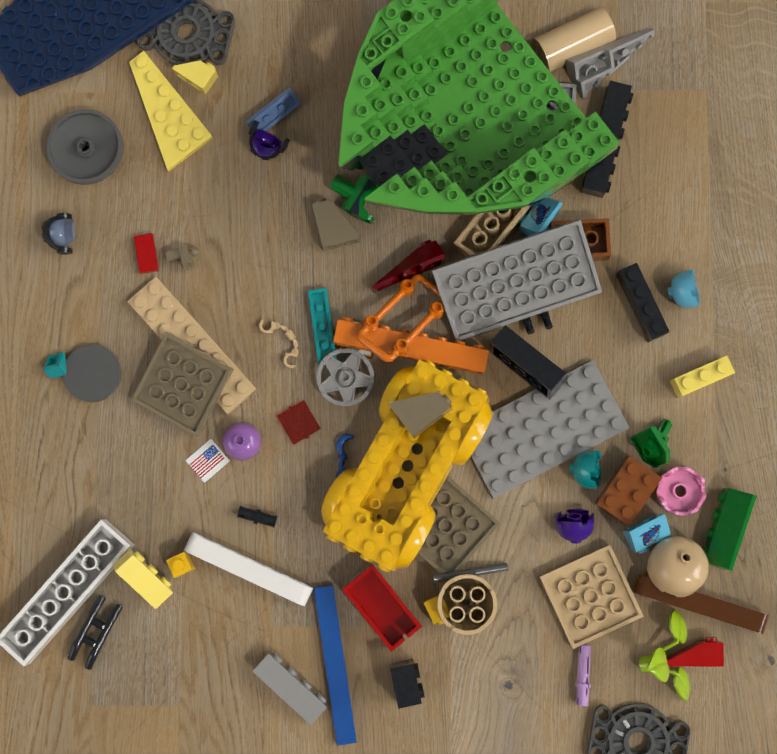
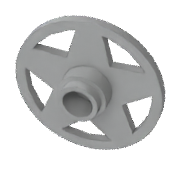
[316,349,374,406]

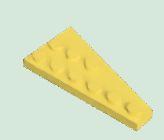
[129,51,213,172]

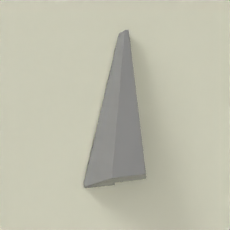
[566,28,655,98]

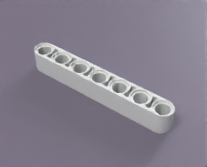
[184,532,313,606]

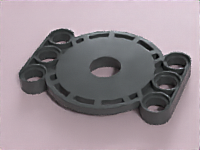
[137,0,235,65]
[587,703,691,754]

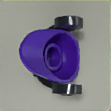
[248,120,290,160]

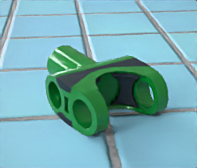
[329,174,377,224]

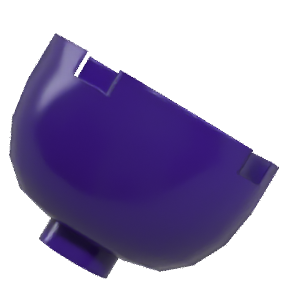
[555,509,594,544]

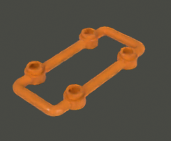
[357,274,444,362]

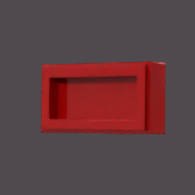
[134,233,159,274]

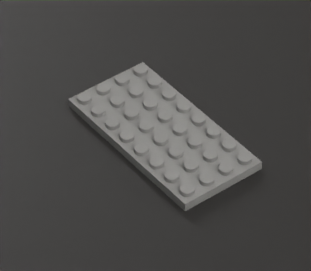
[432,219,602,341]
[471,360,629,499]

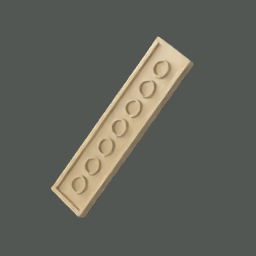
[127,277,257,415]

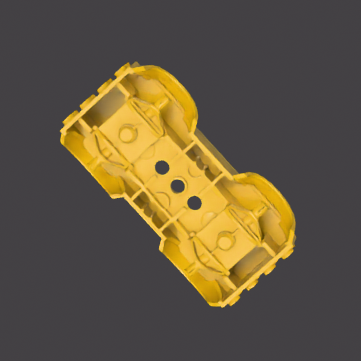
[321,359,493,572]

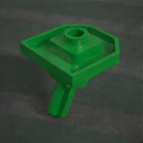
[630,419,672,468]

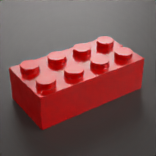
[342,564,422,652]

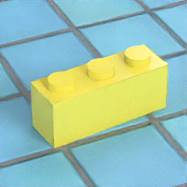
[670,356,735,398]
[113,549,173,609]

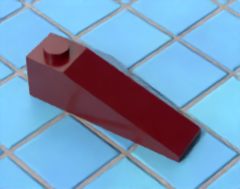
[372,240,445,293]

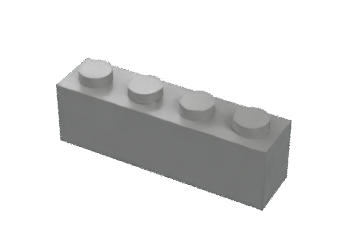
[252,652,328,725]

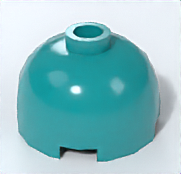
[570,450,602,489]

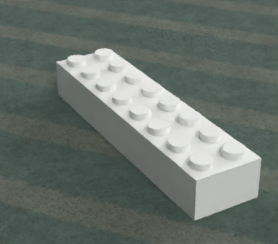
[0,519,135,666]

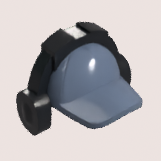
[42,213,75,255]

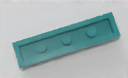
[308,288,337,366]

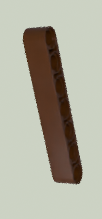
[634,574,769,634]

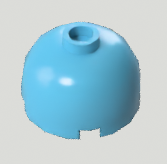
[668,269,700,308]

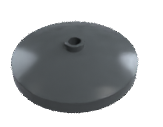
[46,109,124,185]

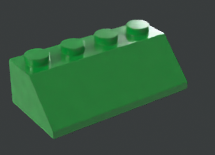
[702,488,757,571]

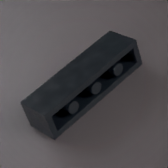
[616,263,670,343]

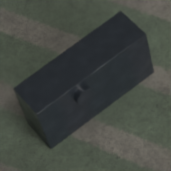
[490,325,566,400]

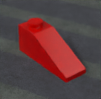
[666,637,724,667]

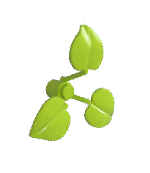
[639,608,690,702]

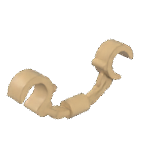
[259,319,299,369]

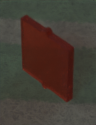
[277,400,321,445]

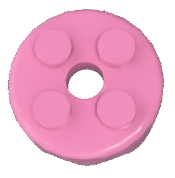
[656,467,706,515]

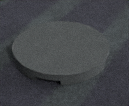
[63,345,122,402]

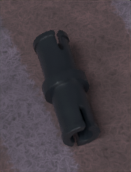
[237,506,277,528]

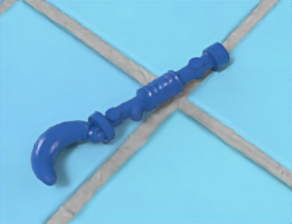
[335,434,354,479]

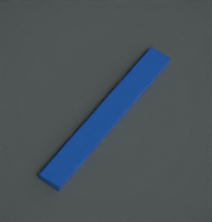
[314,585,357,746]

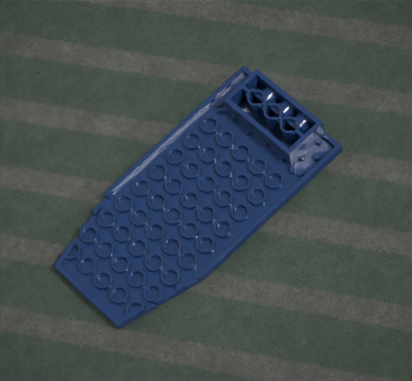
[0,0,195,97]

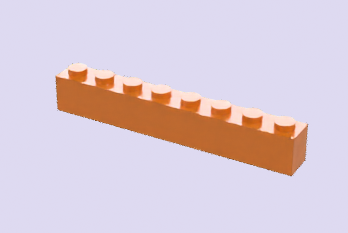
[333,317,489,375]

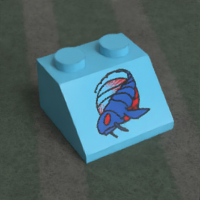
[518,197,563,236]
[622,514,671,554]

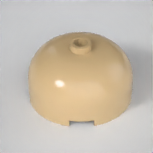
[647,536,709,597]
[437,574,497,635]

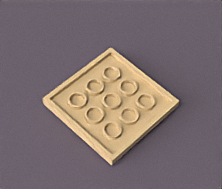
[539,544,644,649]

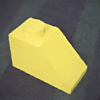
[172,61,218,95]

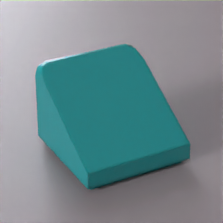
[43,352,67,379]

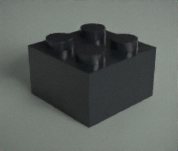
[390,659,425,709]

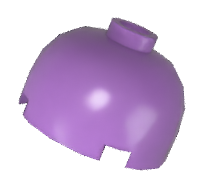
[223,422,261,460]

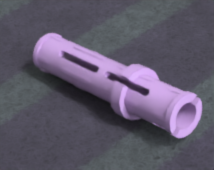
[575,645,591,706]

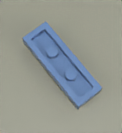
[245,87,301,131]

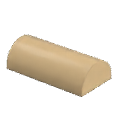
[532,7,616,72]
[453,206,530,257]

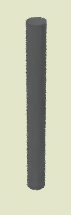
[431,563,508,583]

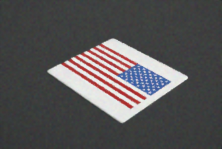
[186,439,230,483]

